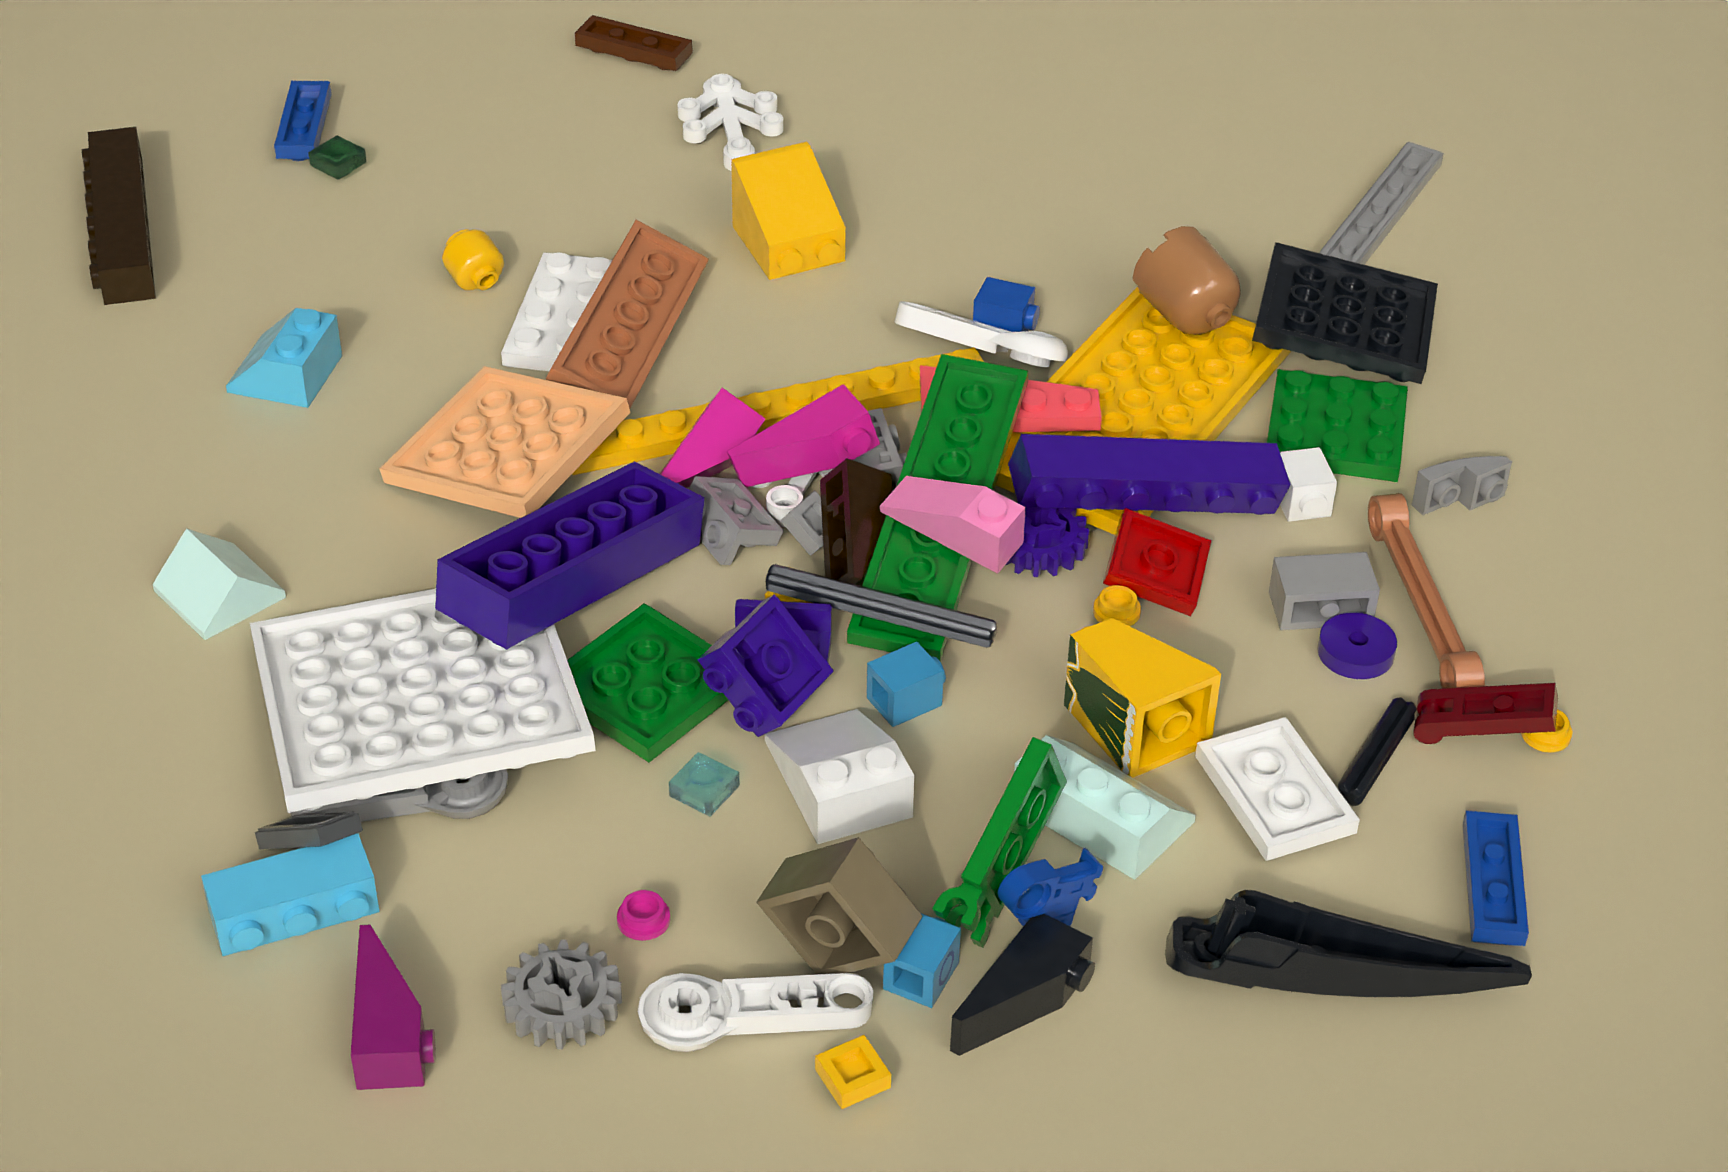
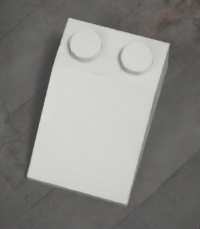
[765,709,914,844]

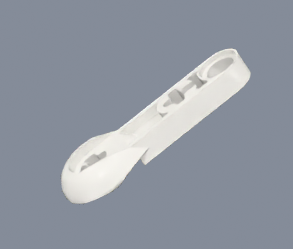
[894,301,1068,367]
[638,973,873,1052]

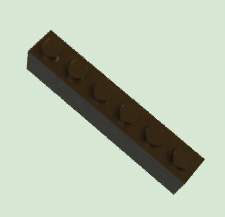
[81,126,156,305]

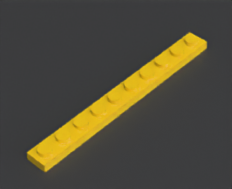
[572,347,984,476]

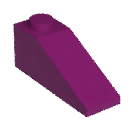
[351,924,436,1090]

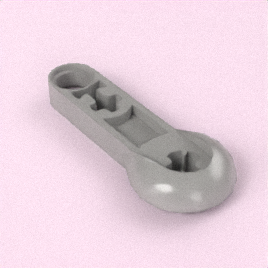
[290,769,508,822]

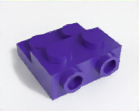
[698,594,834,737]

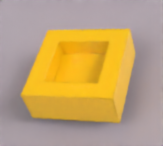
[815,1035,891,1109]

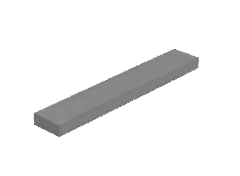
[1319,142,1444,265]

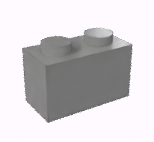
[1269,552,1380,630]

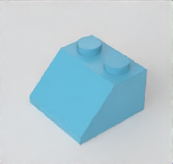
[226,308,342,408]

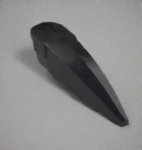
[1165,890,1532,997]

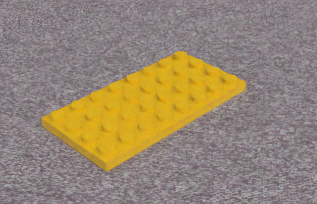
[996,286,1291,535]

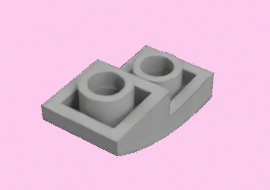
[1412,456,1512,515]

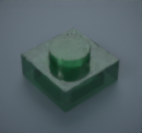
[308,135,367,180]

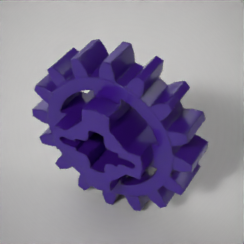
[1006,507,1089,577]

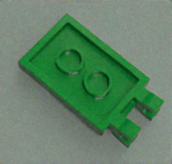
[932,737,1067,948]

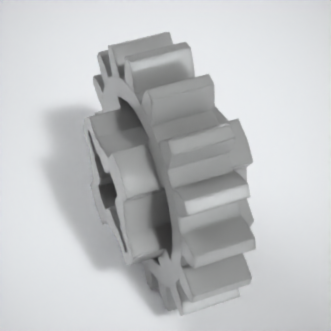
[501,940,622,1049]

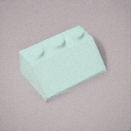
[1014,735,1196,880]

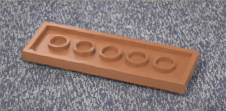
[546,219,709,409]

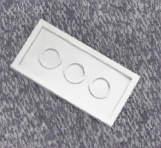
[501,252,612,371]

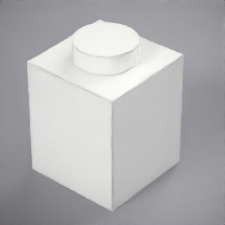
[1280,447,1337,522]

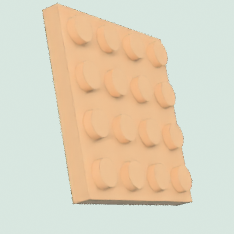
[379,366,630,518]

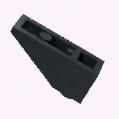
[950,914,1095,1056]

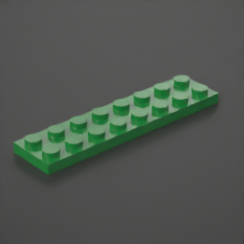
[847,354,1028,662]

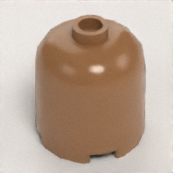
[1132,226,1241,335]

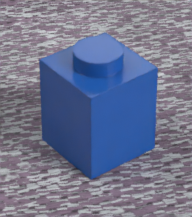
[973,277,1040,332]

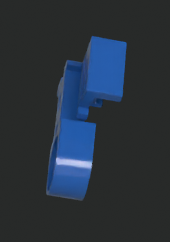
[998,848,1103,926]

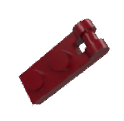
[1414,683,1558,744]

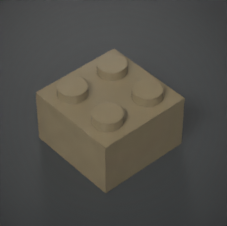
[756,837,923,975]

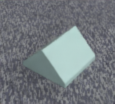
[153,528,286,640]

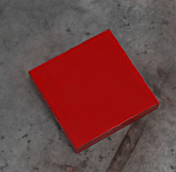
[1103,508,1211,617]

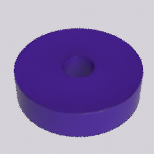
[1318,613,1397,679]

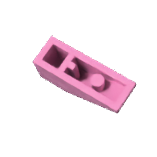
[880,476,1025,574]

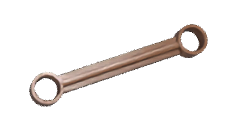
[1368,493,1485,688]

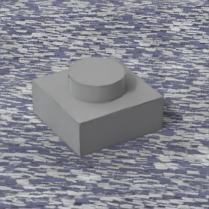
[780,490,823,556]

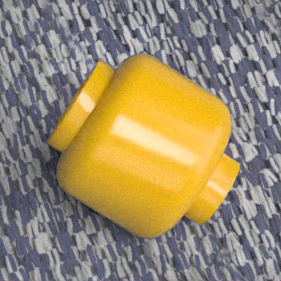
[442,229,504,290]

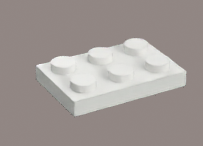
[1195,717,1360,861]

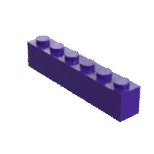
[1008,434,1291,515]

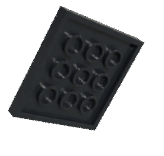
[1252,242,1438,384]

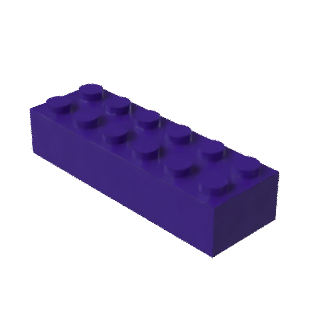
[435,461,705,650]

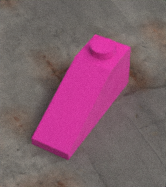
[727,384,880,487]
[660,387,765,488]

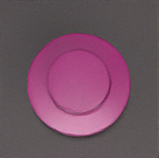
[617,890,670,941]

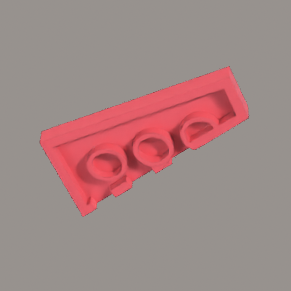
[920,365,1102,432]

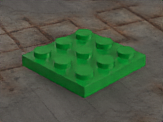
[1267,369,1408,482]
[567,603,728,763]

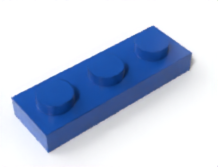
[274,81,331,161]
[1462,811,1529,946]

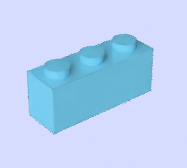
[201,833,380,957]

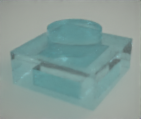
[668,752,740,817]

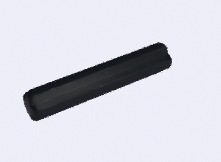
[1338,697,1417,806]

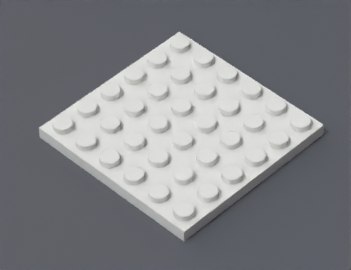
[250,588,596,813]

